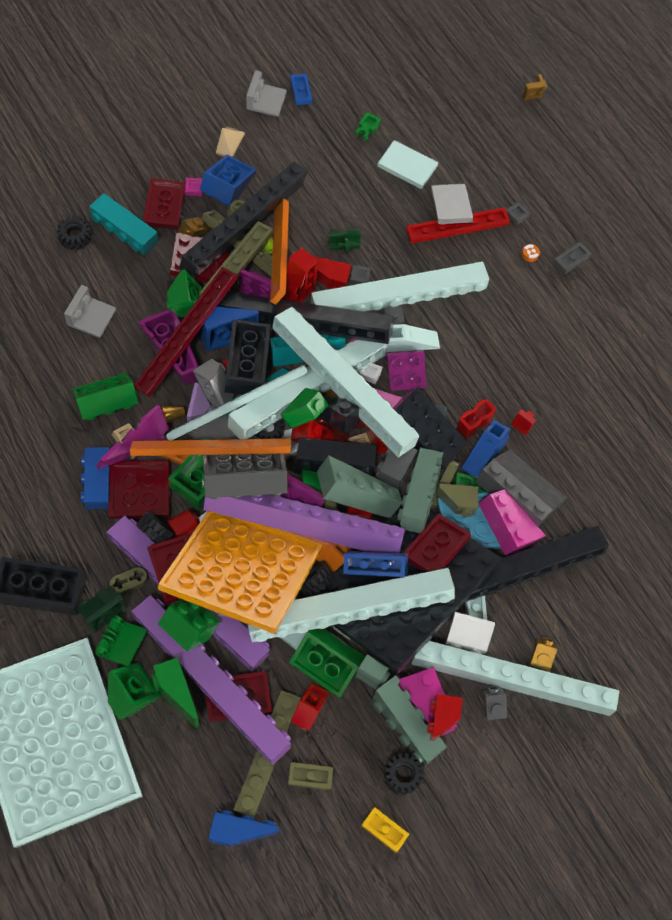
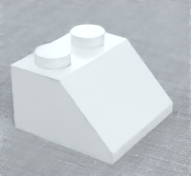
[444,612,495,655]

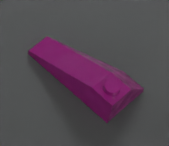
[96,404,169,470]

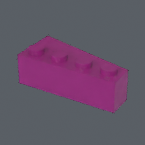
[138,309,198,385]

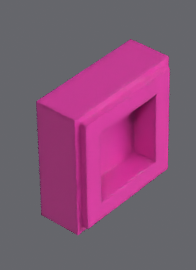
[185,178,203,196]

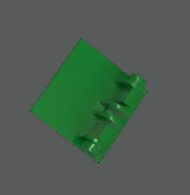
[94,615,148,667]

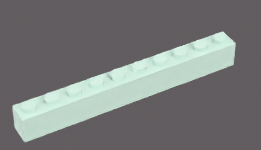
[311,262,489,312]
[272,307,419,457]
[228,340,388,439]
[248,568,455,642]
[411,641,619,716]

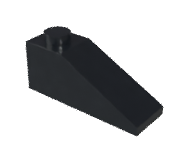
[318,396,359,434]

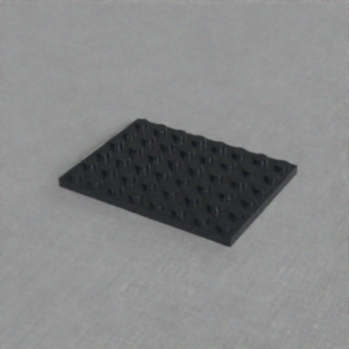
[310,504,501,674]

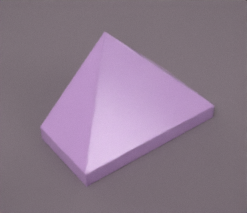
[187,383,213,423]

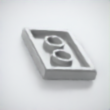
[431,184,473,224]

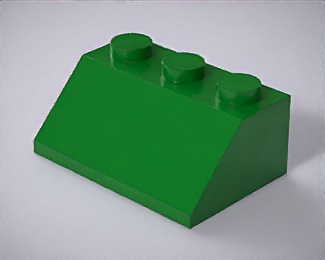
[72,373,138,420]
[289,628,365,698]

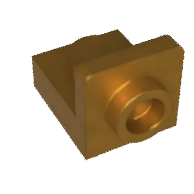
[522,74,547,100]

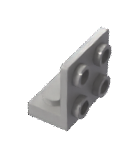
[246,70,287,117]
[64,285,116,338]

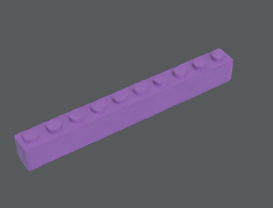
[204,494,405,553]
[107,515,270,672]
[131,595,291,765]

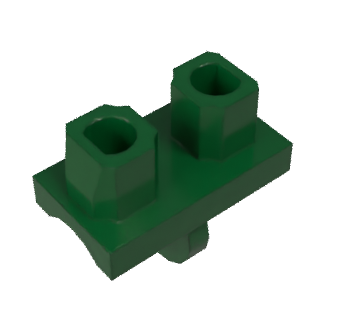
[329,228,361,253]

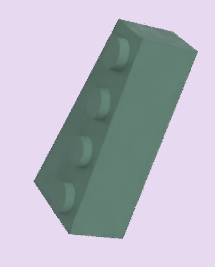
[397,448,443,533]
[317,455,402,518]
[372,675,447,767]

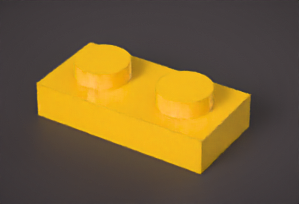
[361,807,409,853]

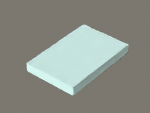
[377,140,438,189]

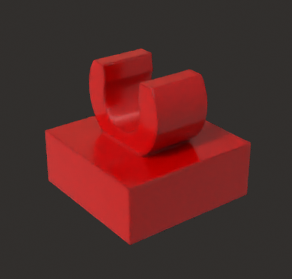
[511,409,536,436]

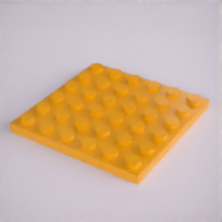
[158,511,323,634]

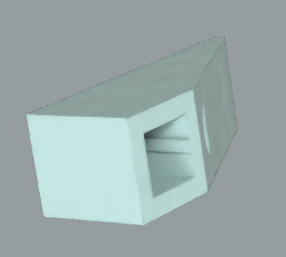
[386,324,440,352]

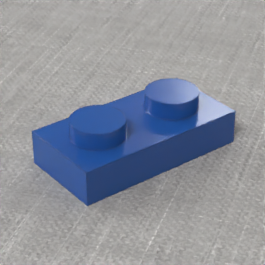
[290,74,312,105]

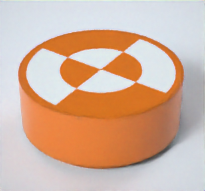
[522,244,540,262]

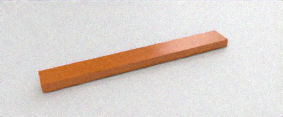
[270,199,289,305]
[130,439,291,456]

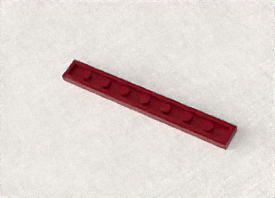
[134,267,238,397]

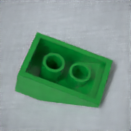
[168,437,210,510]
[151,657,199,728]

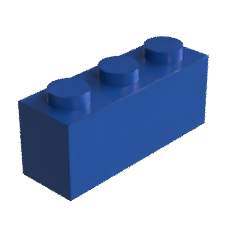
[80,447,110,510]
[343,551,408,577]

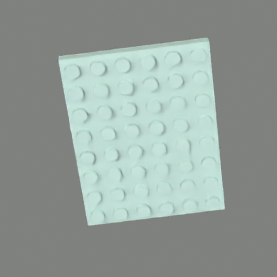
[0,638,142,848]

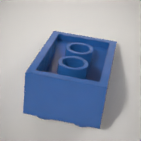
[199,154,257,206]
[199,307,259,352]

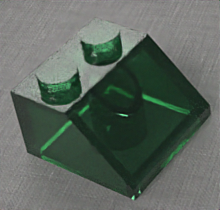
[76,586,126,635]

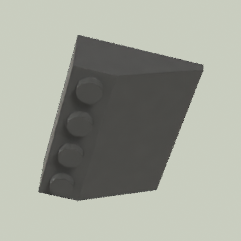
[475,449,567,527]
[203,454,287,499]

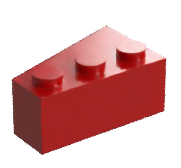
[281,248,318,302]

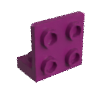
[240,269,271,298]
[384,350,426,391]

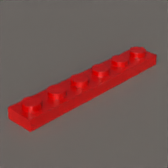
[406,207,510,244]

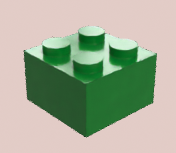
[158,599,221,652]

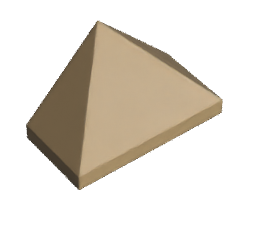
[216,127,245,157]

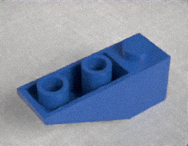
[461,420,510,478]
[209,810,279,847]

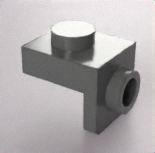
[482,686,507,720]

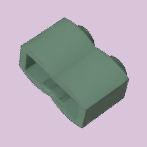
[355,654,390,690]

